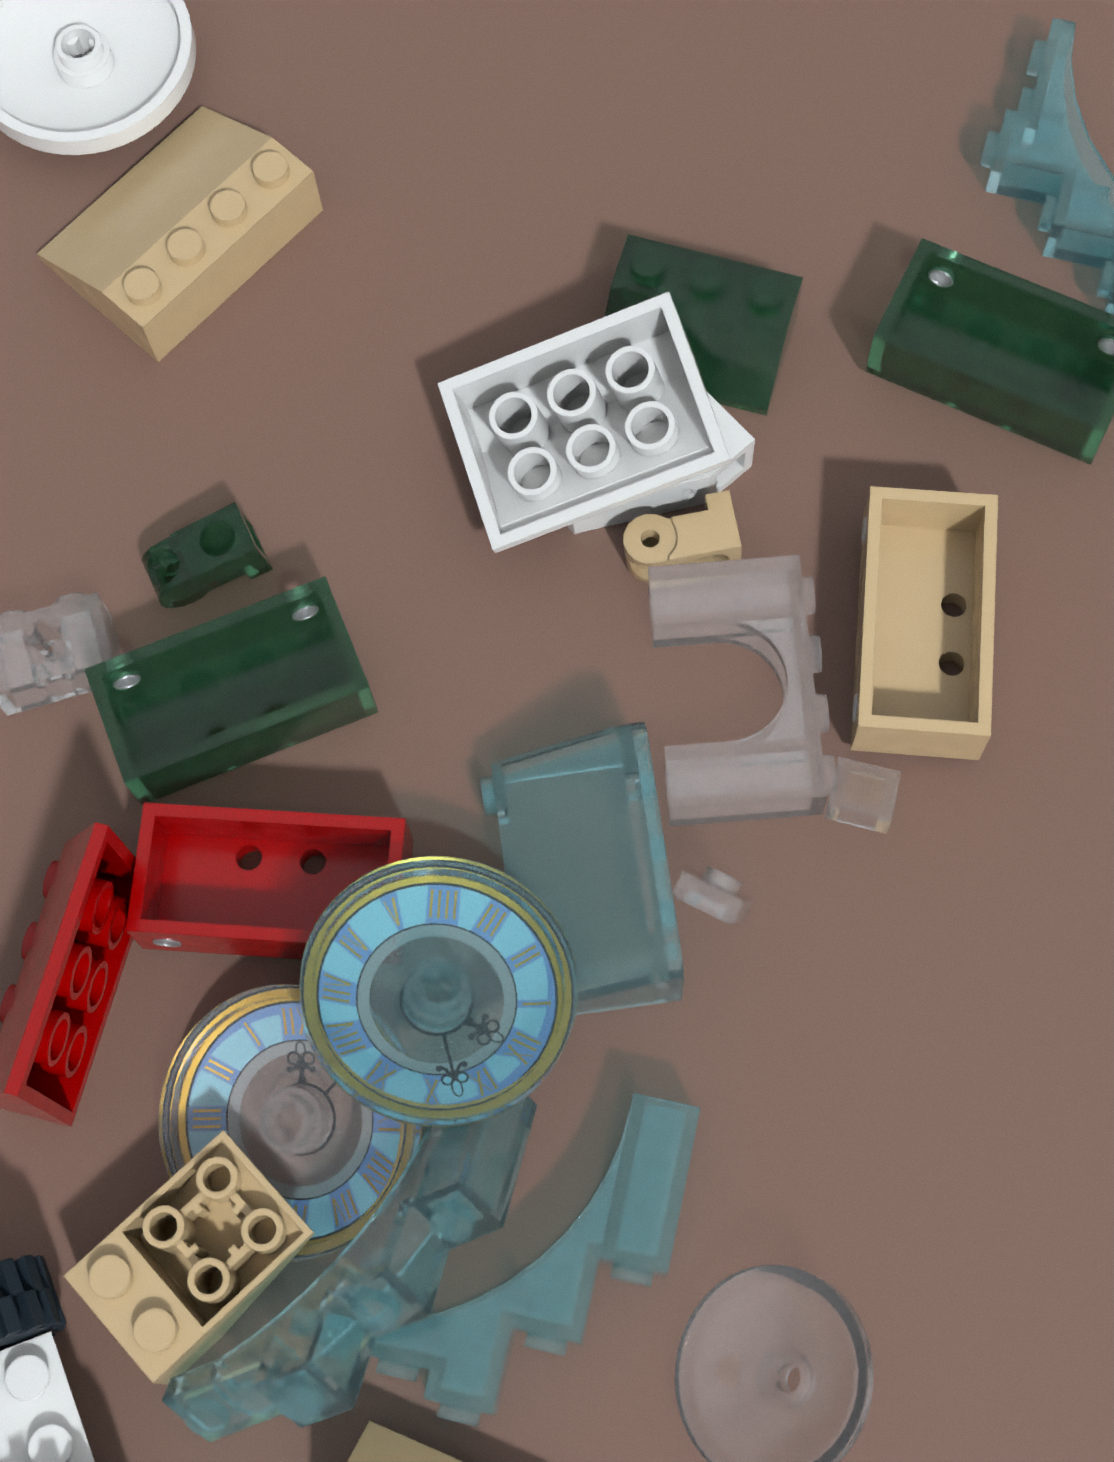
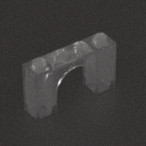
[647,555,837,826]

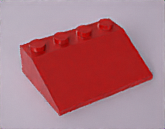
[0,822,136,1127]

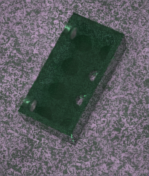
[865,238,1114,465]
[84,576,378,805]

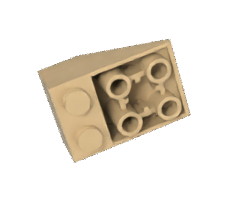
[64,1130,315,1385]

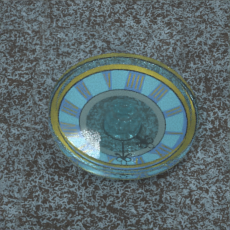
[299,856,578,1127]

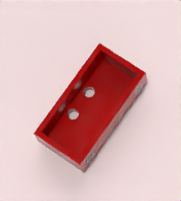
[126,802,413,966]

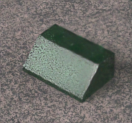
[605,234,803,416]

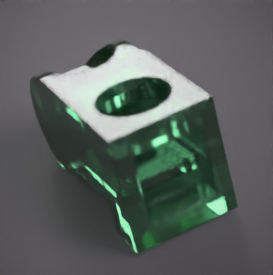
[141,502,273,608]

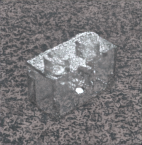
[0,592,123,716]

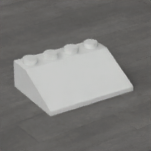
[438,292,732,553]

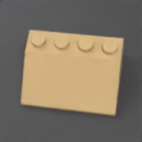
[37,106,323,363]

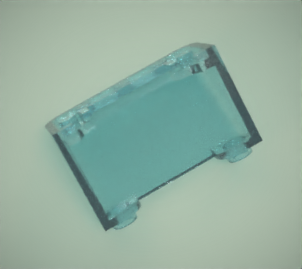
[480,721,684,1015]

